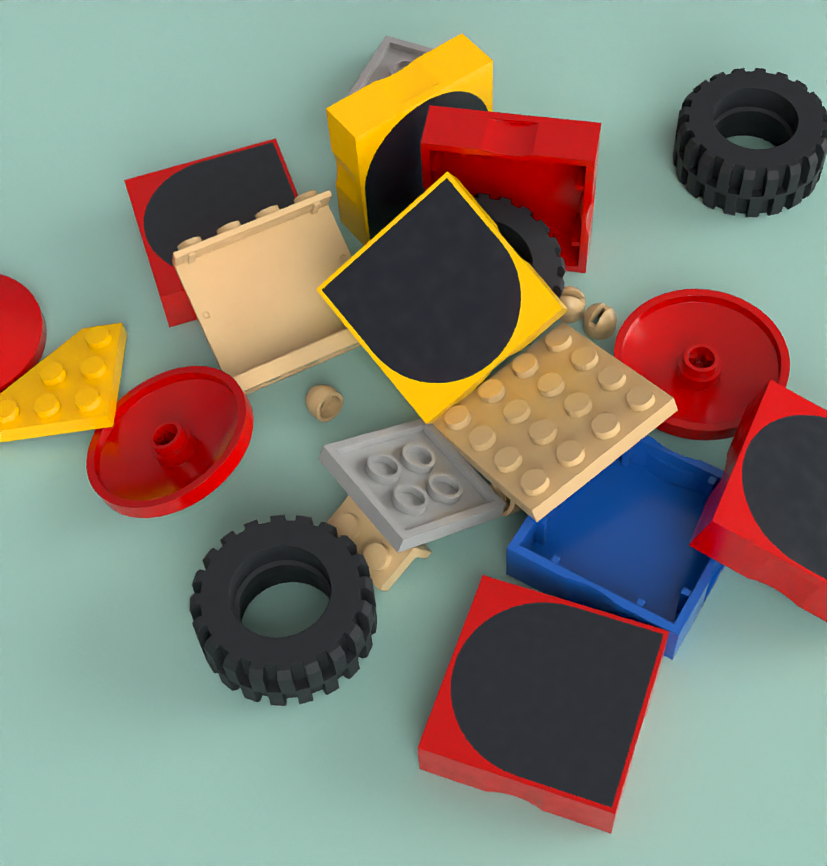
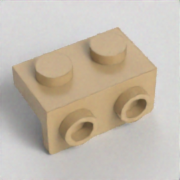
[327,495,432,591]

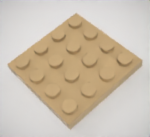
[433,322,678,522]

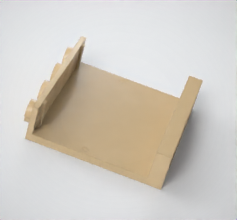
[172,190,362,395]

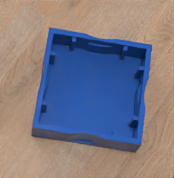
[506,435,725,660]

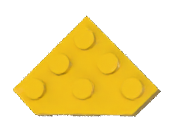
[0,322,127,443]

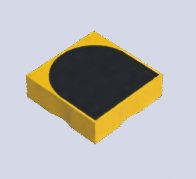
[326,33,493,246]
[316,171,568,424]

